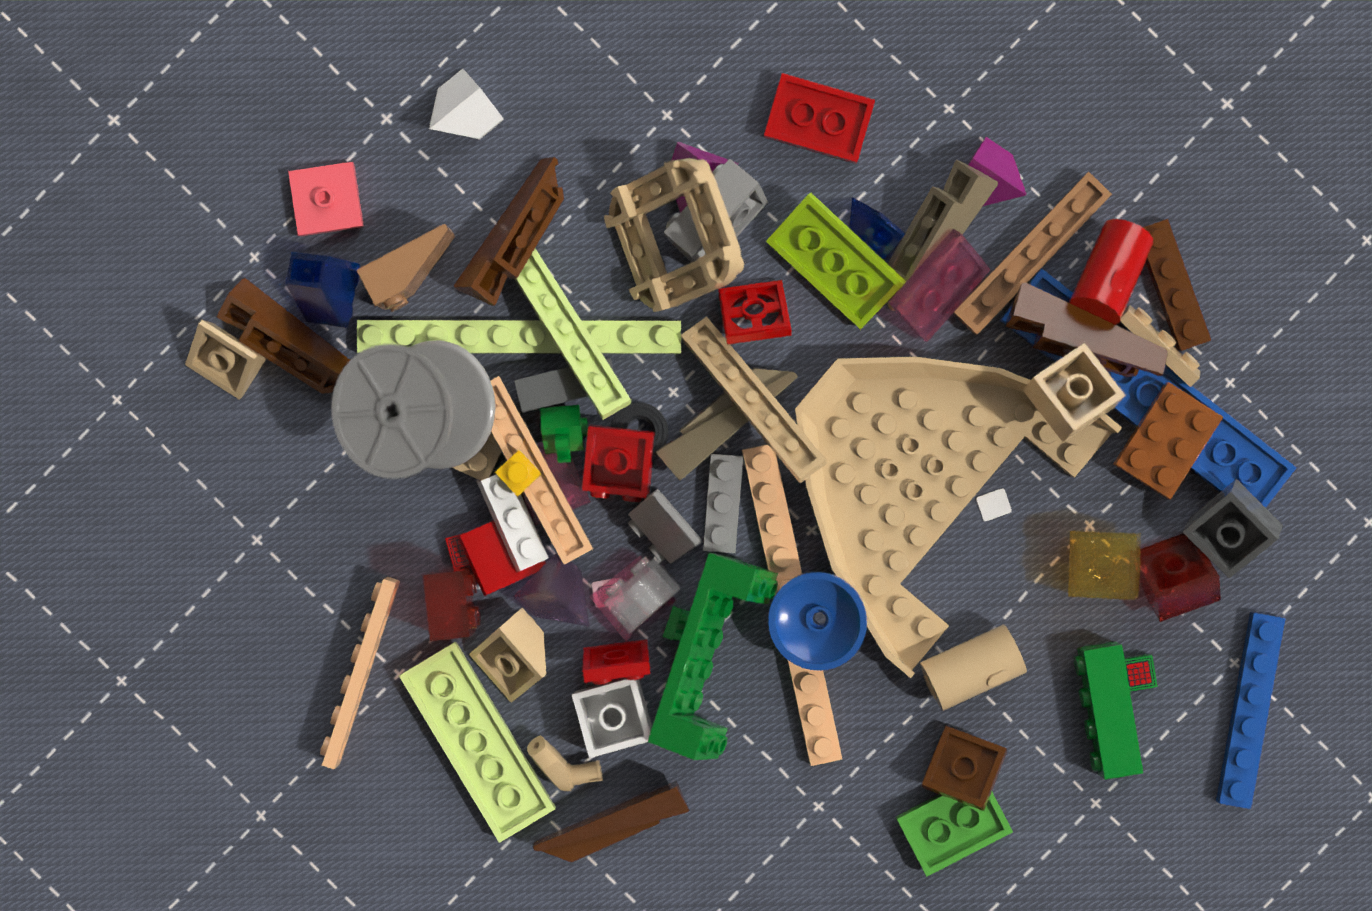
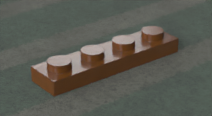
[1143,219,1211,352]

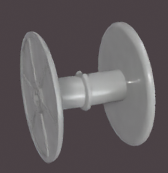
[332,340,495,478]

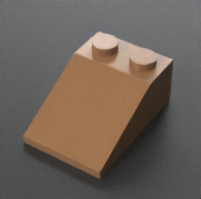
[357,224,455,312]

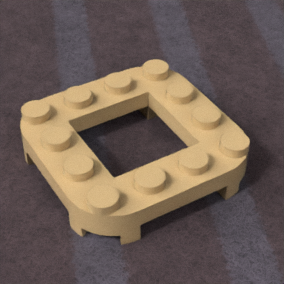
[604,158,744,312]

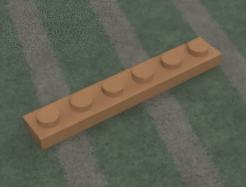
[953,172,1112,335]

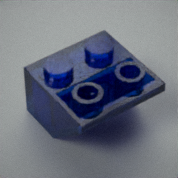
[285,252,360,329]

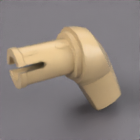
[527,735,603,791]

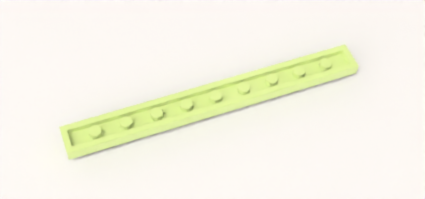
[357,320,681,354]

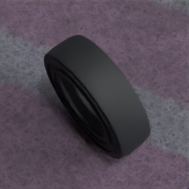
[611,402,668,458]

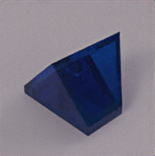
[849,197,906,260]

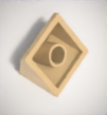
[185,320,267,400]

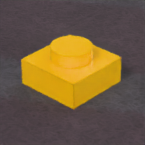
[495,450,542,496]

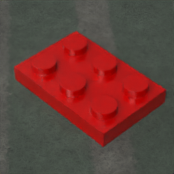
[764,73,875,164]

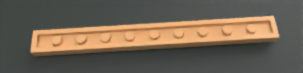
[742,444,842,766]

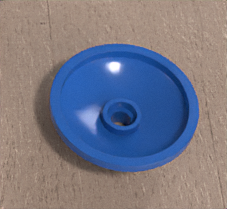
[768,572,867,671]

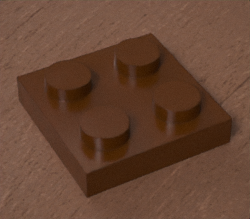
[922,726,1007,811]

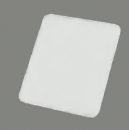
[976,488,1012,521]

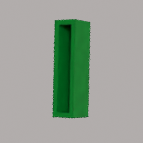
[1074,642,1143,780]

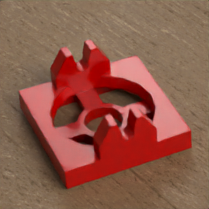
[718,280,792,345]

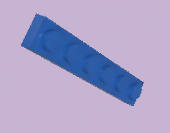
[1216,612,1286,809]

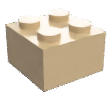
[1023,343,1126,443]

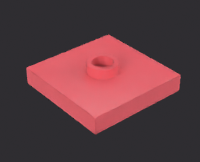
[288,162,364,237]

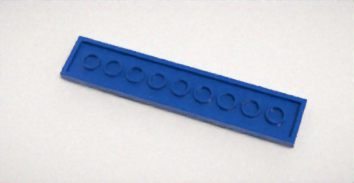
[1000,268,1297,508]

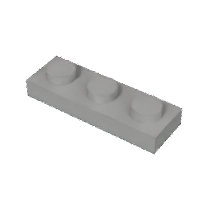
[703,454,743,553]

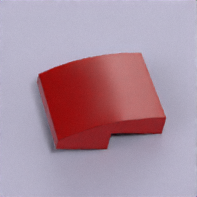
[458,521,548,596]

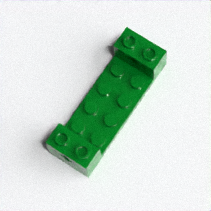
[648,553,778,760]

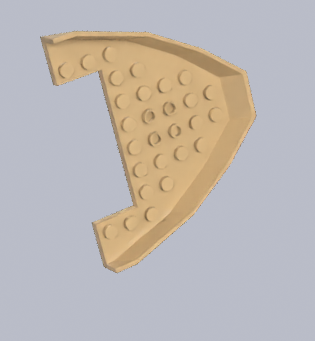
[795,357,1122,678]

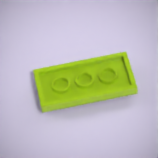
[766,192,906,330]

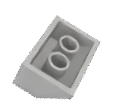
[664,159,768,263]

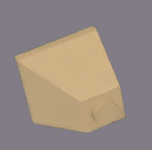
[469,608,546,703]

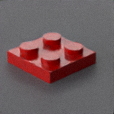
[583,639,650,685]

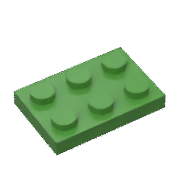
[896,792,1013,877]

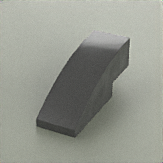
[514,358,614,413]

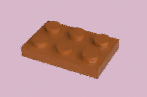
[1113,382,1223,500]

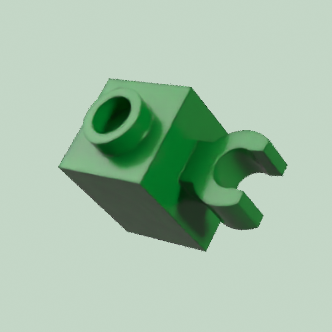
[540,405,588,463]

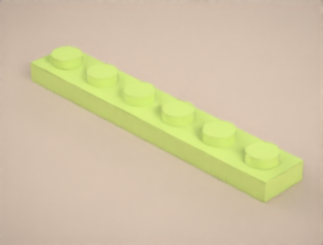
[515,249,631,420]

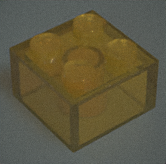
[1068,530,1141,600]

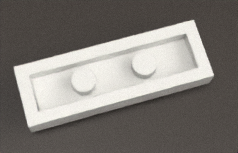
[477,474,549,572]

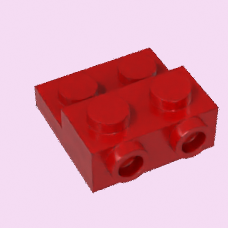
[582,424,655,502]

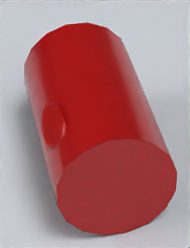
[1069,219,1153,325]

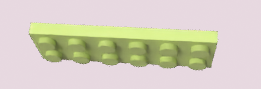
[399,641,556,843]

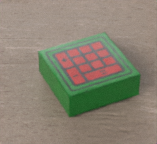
[1125,654,1158,692]

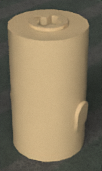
[920,624,1027,711]

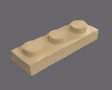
[1120,305,1200,387]

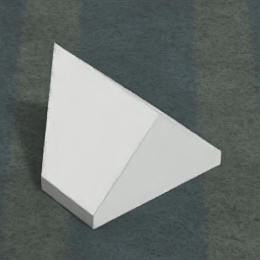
[429,69,504,140]

